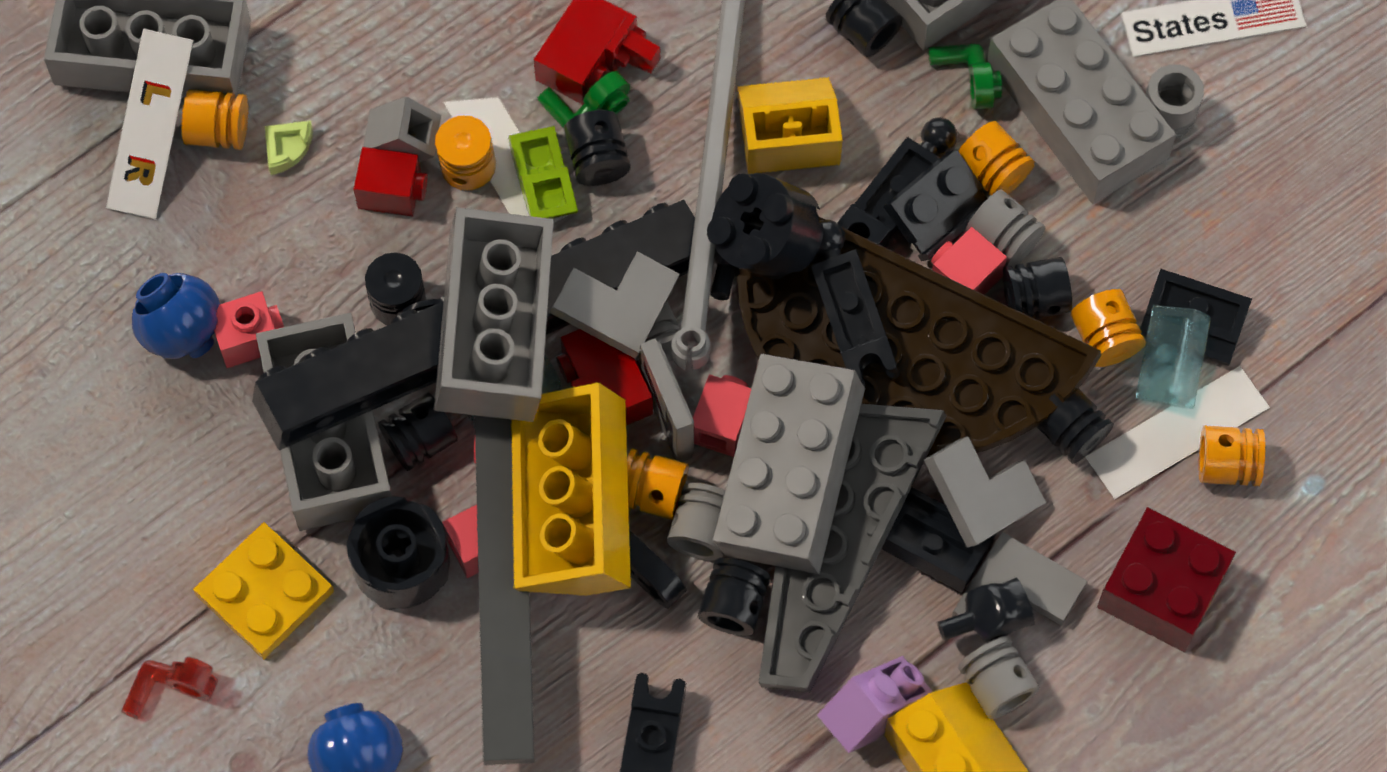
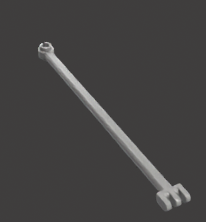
[671,0,745,370]

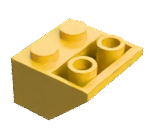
[737,77,843,174]

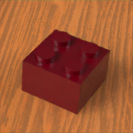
[1097,507,1236,653]

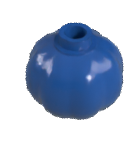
[132,273,220,359]
[307,703,403,772]

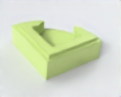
[264,121,313,175]

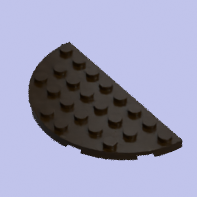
[737,216,1101,458]

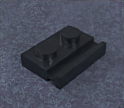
[883,149,987,261]
[1140,268,1252,366]
[882,487,997,593]

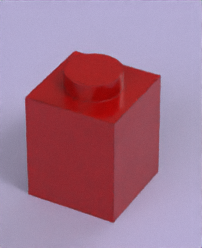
[353,147,428,217]

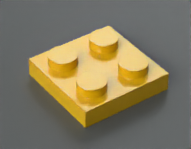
[193,522,334,660]

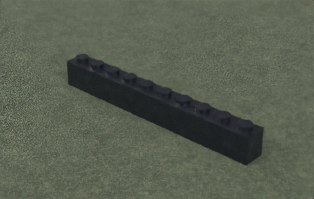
[252,200,695,451]

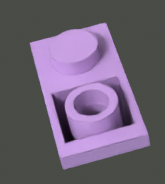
[817,656,933,753]

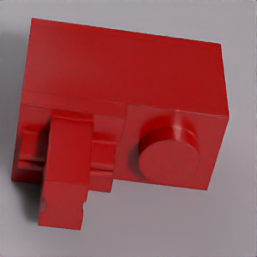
[533,0,661,105]
[556,329,653,426]

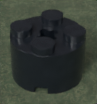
[707,173,823,280]
[346,496,450,610]

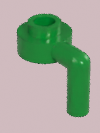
[928,44,1002,110]
[537,71,631,129]

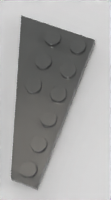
[758,404,947,693]

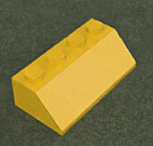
[511,383,631,596]
[884,682,1029,772]

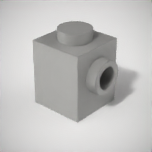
[363,97,441,162]

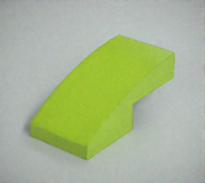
[508,126,578,219]

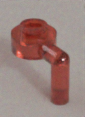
[121,657,218,719]

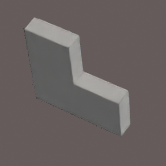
[550,251,680,359]
[924,437,1046,548]
[952,532,1088,626]

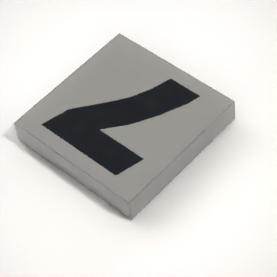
[640,338,694,462]

